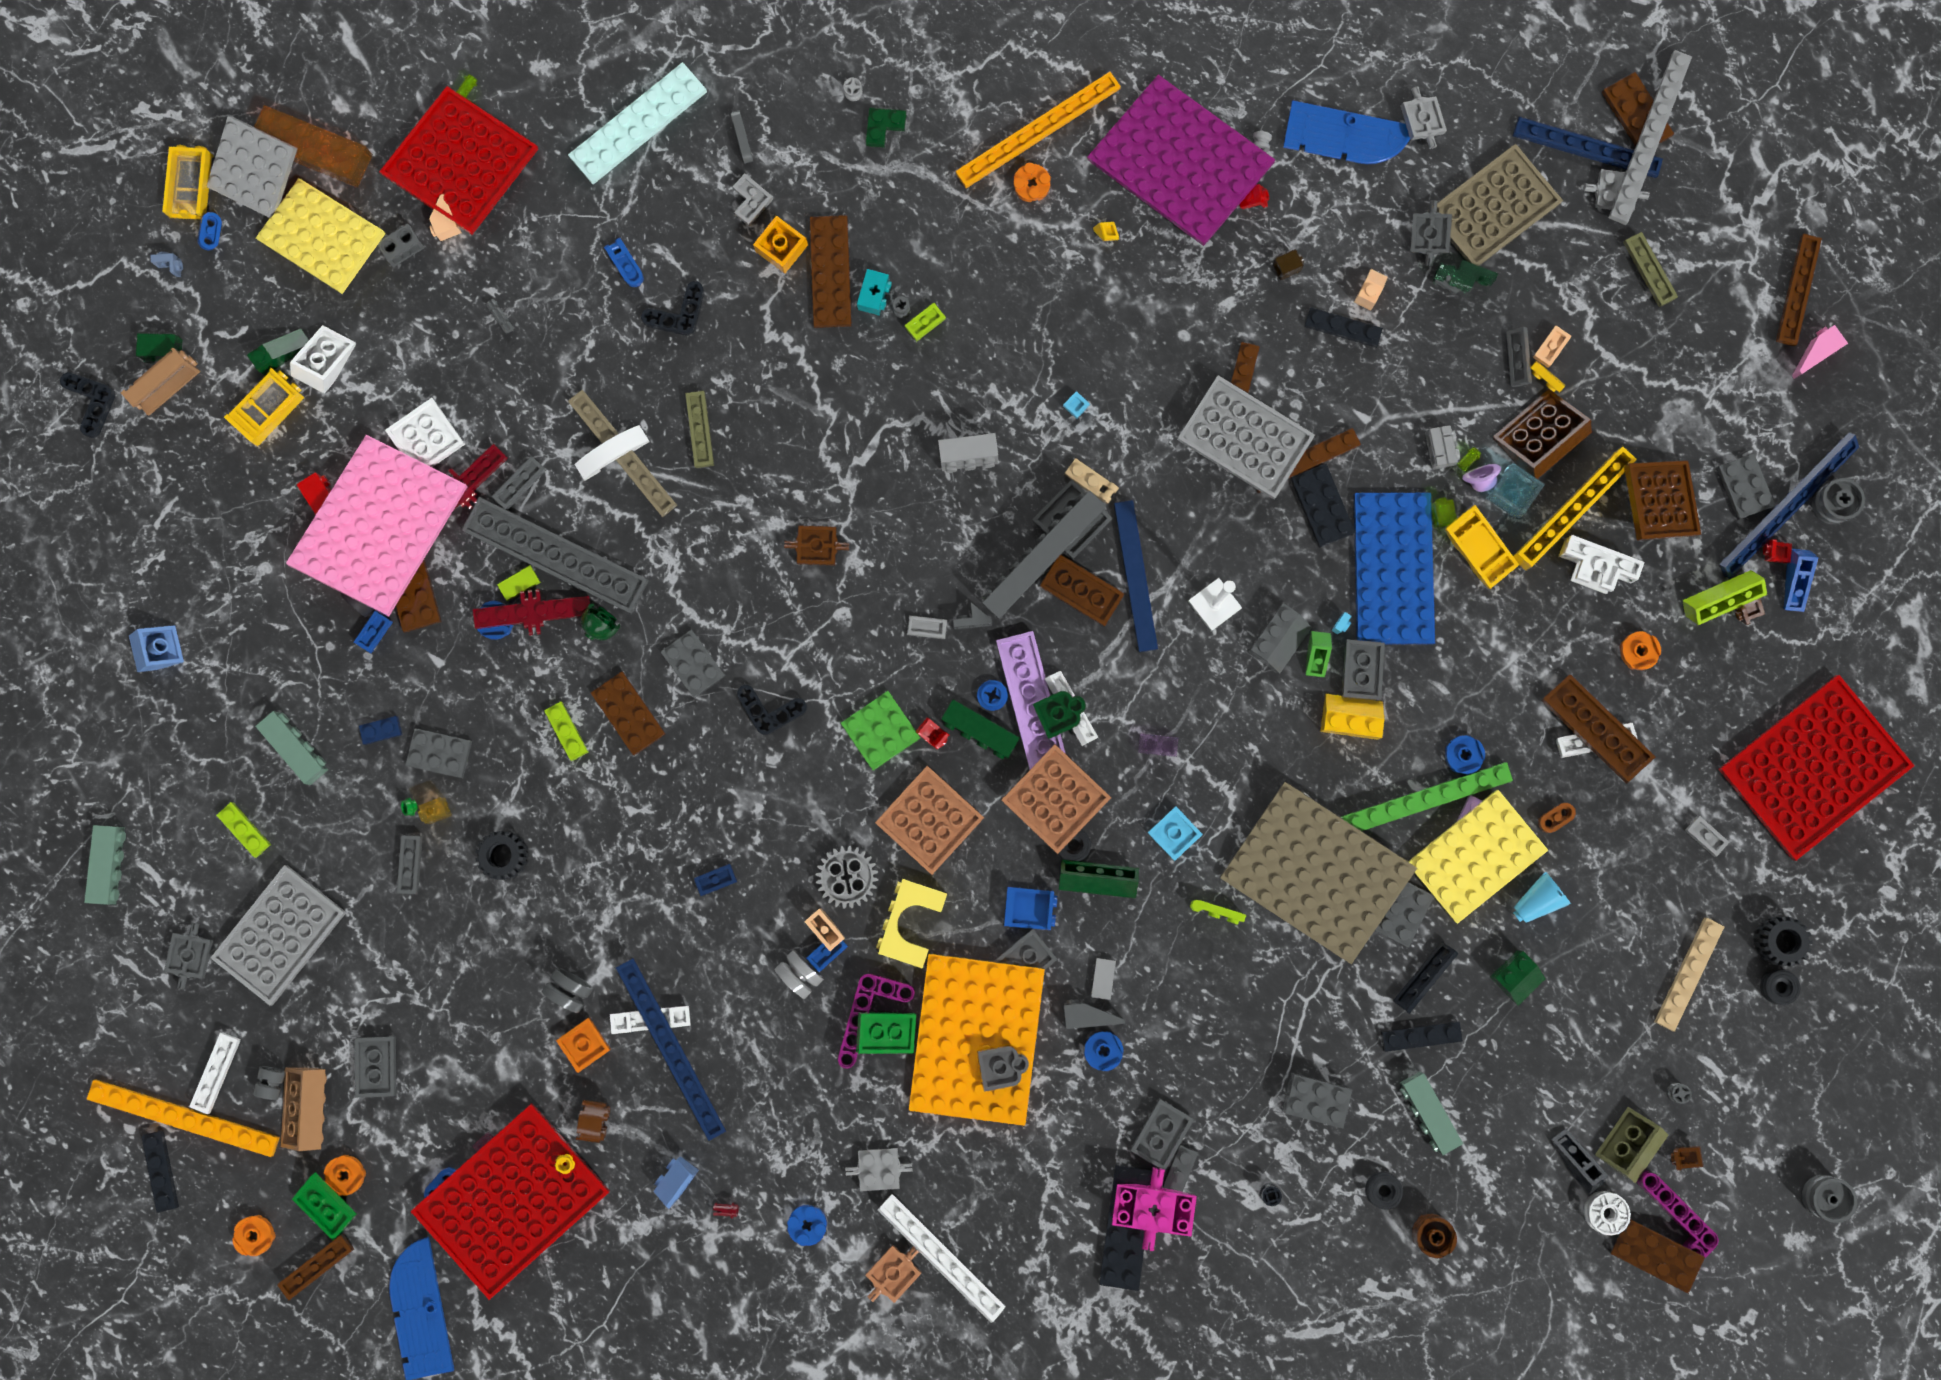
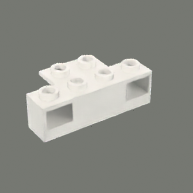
[1559,535,1645,594]

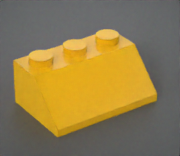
[1320,694,1385,740]

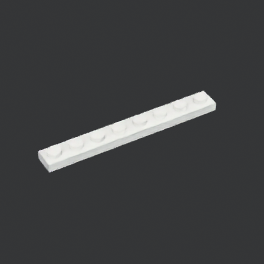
[878,1194,1005,1323]

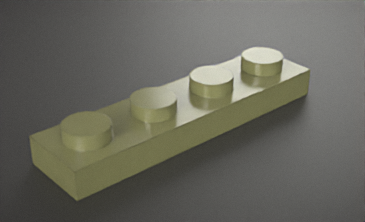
[1623,232,1678,307]
[685,391,714,468]

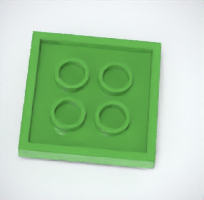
[841,691,921,771]

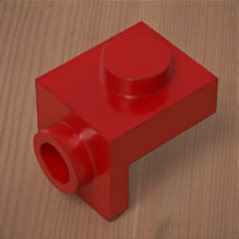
[1240,184,1269,209]
[1763,539,1792,564]
[916,717,949,749]

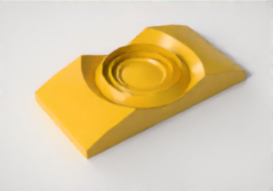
[1445,505,1519,589]

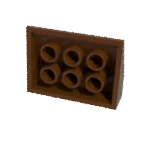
[1493,389,1592,481]

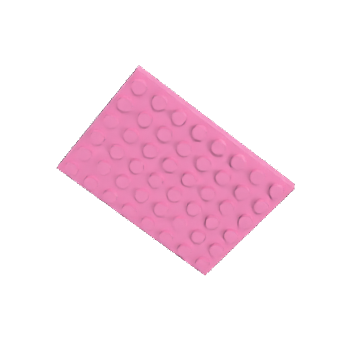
[286,435,467,617]

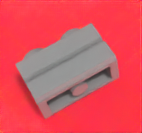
[1425,425,1460,470]

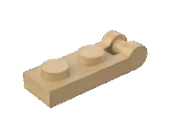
[1064,458,1119,504]

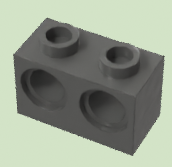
[377,223,425,267]

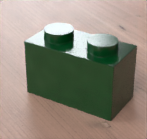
[136,334,183,364]

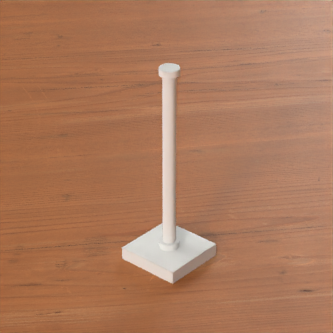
[1188,578,1242,631]

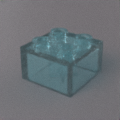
[1486,463,1545,520]

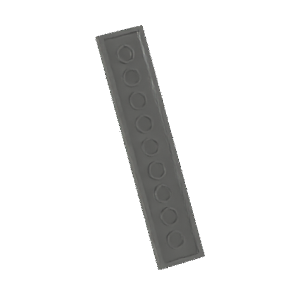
[462,497,649,614]

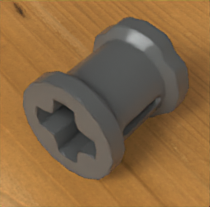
[893,296,910,318]

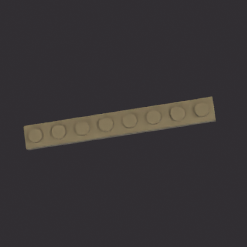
[568,389,677,517]

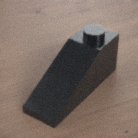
[1551,1128,1608,1194]

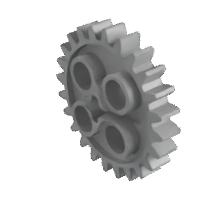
[816,846,879,909]

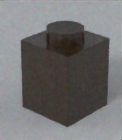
[1272,249,1304,280]

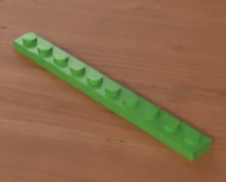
[1340,762,1513,831]

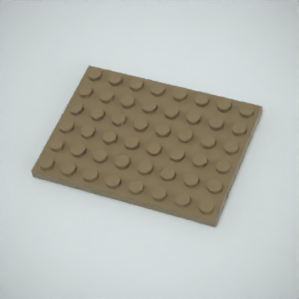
[1220,781,1417,964]

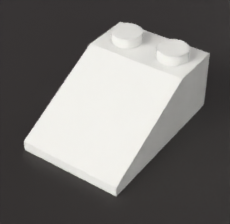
[290,325,356,394]

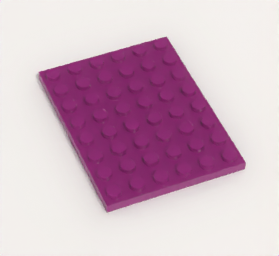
[1087,75,1275,246]

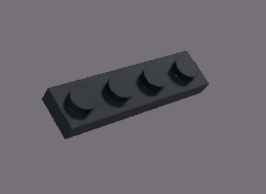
[1304,307,1383,348]
[1393,941,1458,1014]
[1381,1021,1463,1052]
[141,1130,179,1213]

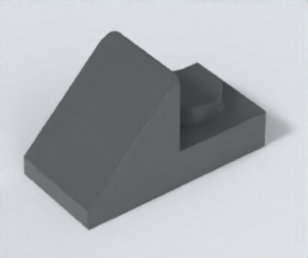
[953,603,992,630]

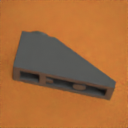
[1063,999,1125,1029]

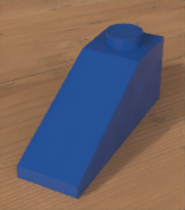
[1784,549,1818,612]

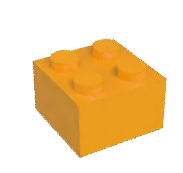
[753,216,808,274]

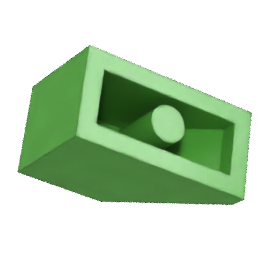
[1306,631,1332,677]

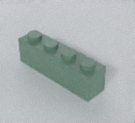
[255,711,328,785]
[84,825,126,905]
[1400,1072,1463,1155]

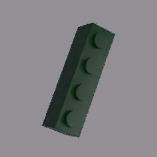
[941,700,1020,760]
[1058,860,1139,898]

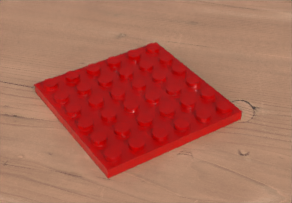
[379,86,538,235]

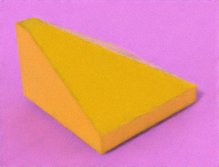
[1093,222,1119,241]

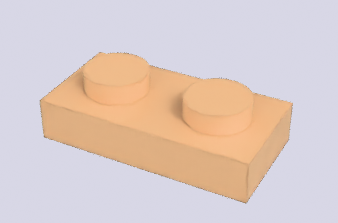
[1533,326,1571,368]

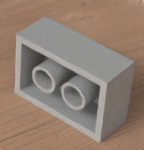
[938,433,998,473]

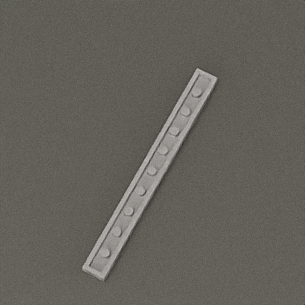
[1608,50,1692,225]

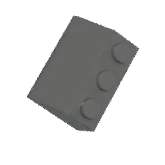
[1248,603,1312,674]

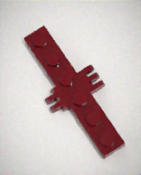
[445,444,508,511]
[473,589,590,636]

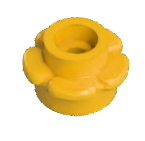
[555,1154,575,1174]

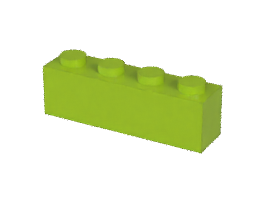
[1683,570,1767,625]

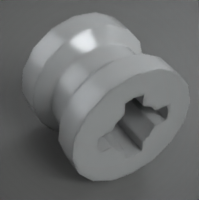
[843,78,863,101]
[1253,131,1272,153]

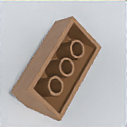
[281,1067,327,1151]

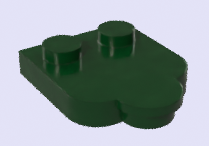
[1033,691,1086,739]

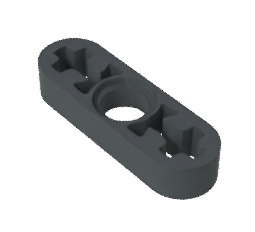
[731,110,753,164]

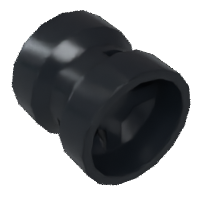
[1259,1183,1282,1207]

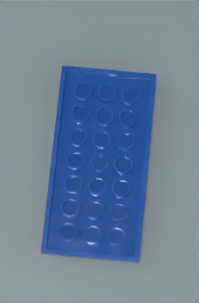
[1354,493,1435,645]

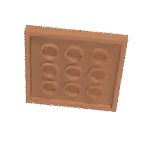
[1001,745,1111,854]
[875,766,984,875]

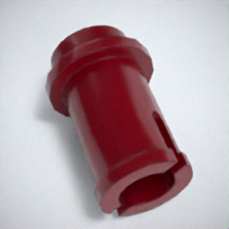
[713,1203,739,1219]

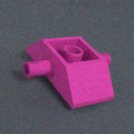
[1112,1168,1197,1251]

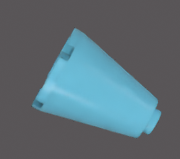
[1513,872,1571,923]

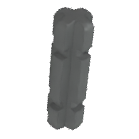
[486,299,514,334]

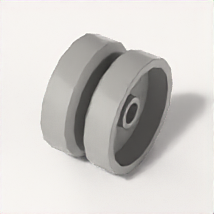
[774,950,824,999]

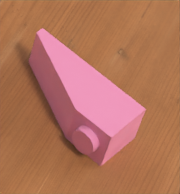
[1792,325,1848,379]

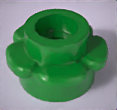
[401,797,418,816]

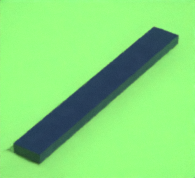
[1513,117,1663,178]
[1114,500,1158,653]

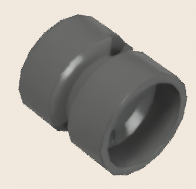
[253,1066,286,1100]

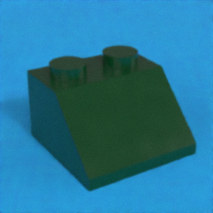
[1490,950,1546,1006]

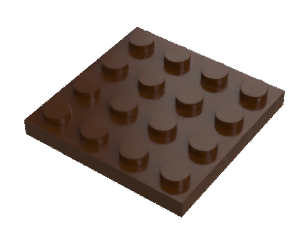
[1624,461,1701,541]

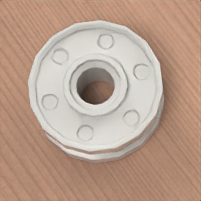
[1583,1191,1631,1236]

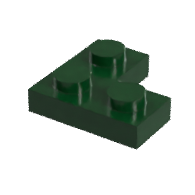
[866,108,907,148]

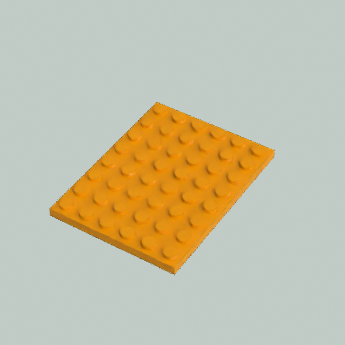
[909,954,1045,1126]

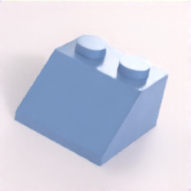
[129,626,184,672]
[653,1156,699,1209]

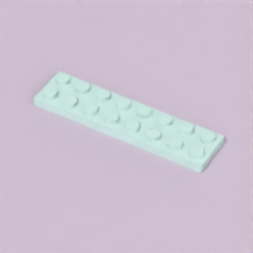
[568,62,707,184]

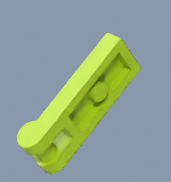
[1190,900,1246,925]

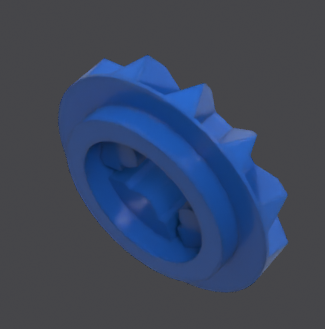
[977,680,1008,711]

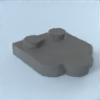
[977,1046,1029,1092]

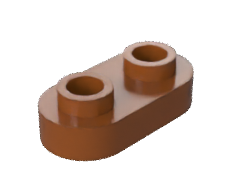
[1538,803,1576,833]

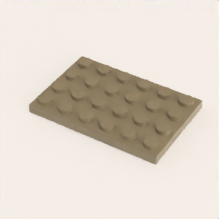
[1428,144,1563,270]

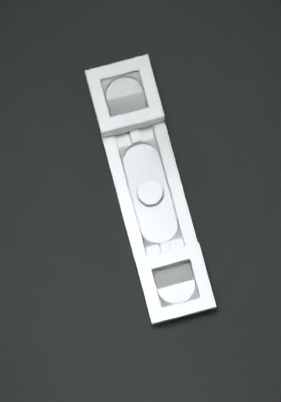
[575,425,649,481]
[610,1006,691,1034]

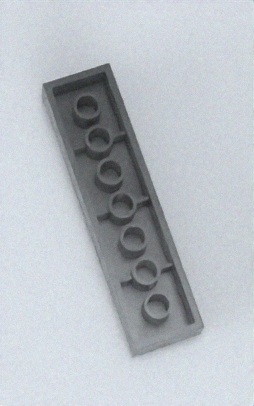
[982,490,1106,619]

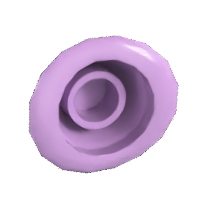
[1463,464,1501,492]

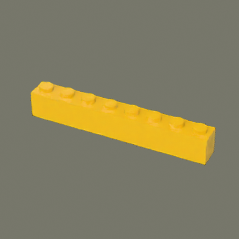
[1513,447,1637,571]

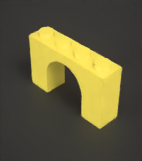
[876,879,947,968]

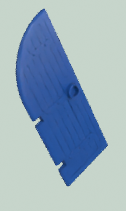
[1283,100,1410,164]
[389,1237,454,1380]

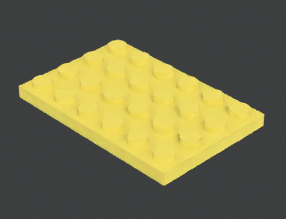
[256,178,386,294]
[1408,790,1548,924]

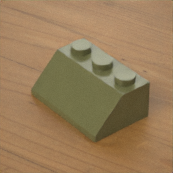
[1595,1107,1668,1183]

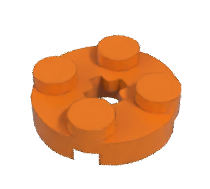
[1014,163,1050,202]
[1620,631,1661,670]
[324,1155,366,1196]
[232,1215,276,1257]

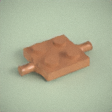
[865,1245,922,1303]

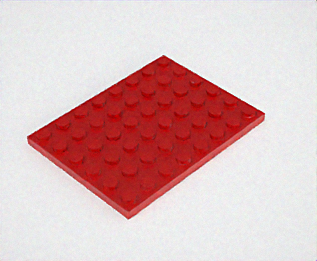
[1718,675,1915,861]
[410,1103,610,1300]

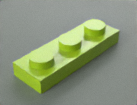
[544,702,589,761]
[216,802,271,858]

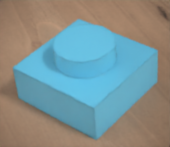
[1063,392,1090,419]
[1331,612,1351,634]

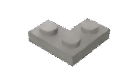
[733,173,773,226]

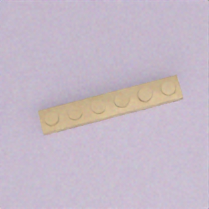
[1654,918,1724,1032]

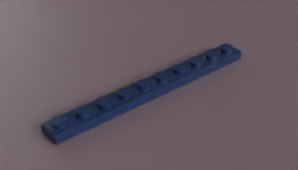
[1719,432,1859,579]
[616,958,726,1141]

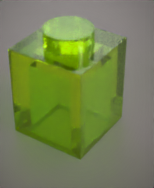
[1431,497,1457,528]

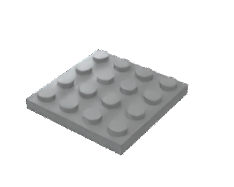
[207,116,298,218]

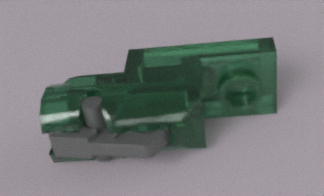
[1433,260,1498,294]

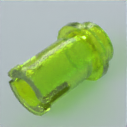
[456,74,478,99]
[1457,447,1481,472]

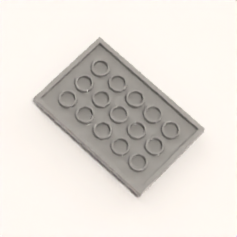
[1177,375,1315,500]
[211,865,347,1006]

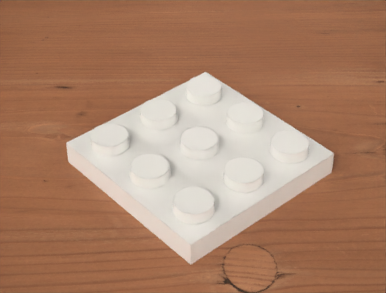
[385,398,465,467]

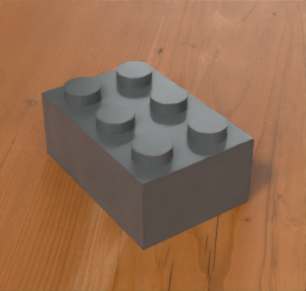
[1282,1073,1352,1129]

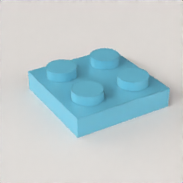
[1148,806,1203,861]

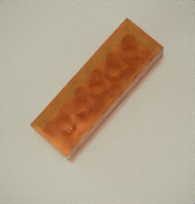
[254,105,373,188]

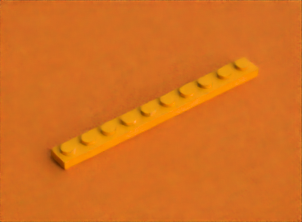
[956,72,1121,188]
[87,1080,280,1157]

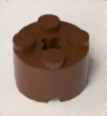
[576,1100,611,1143]
[1412,1214,1457,1259]

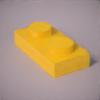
[1531,361,1565,393]

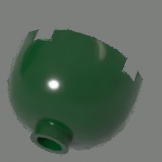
[581,604,620,641]

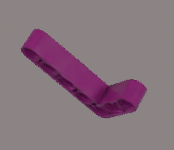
[838,973,915,1069]
[1637,1170,1719,1258]

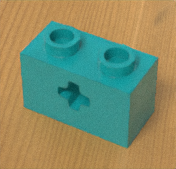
[857,269,892,316]

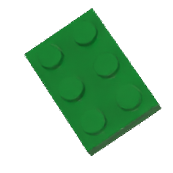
[856,1013,916,1054]
[292,1172,357,1240]

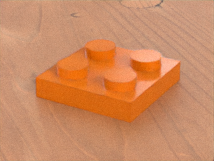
[556,1017,611,1073]

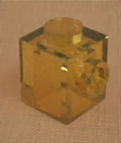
[418,797,452,824]

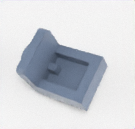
[151,252,183,277]

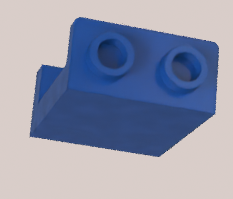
[1004,887,1057,930]

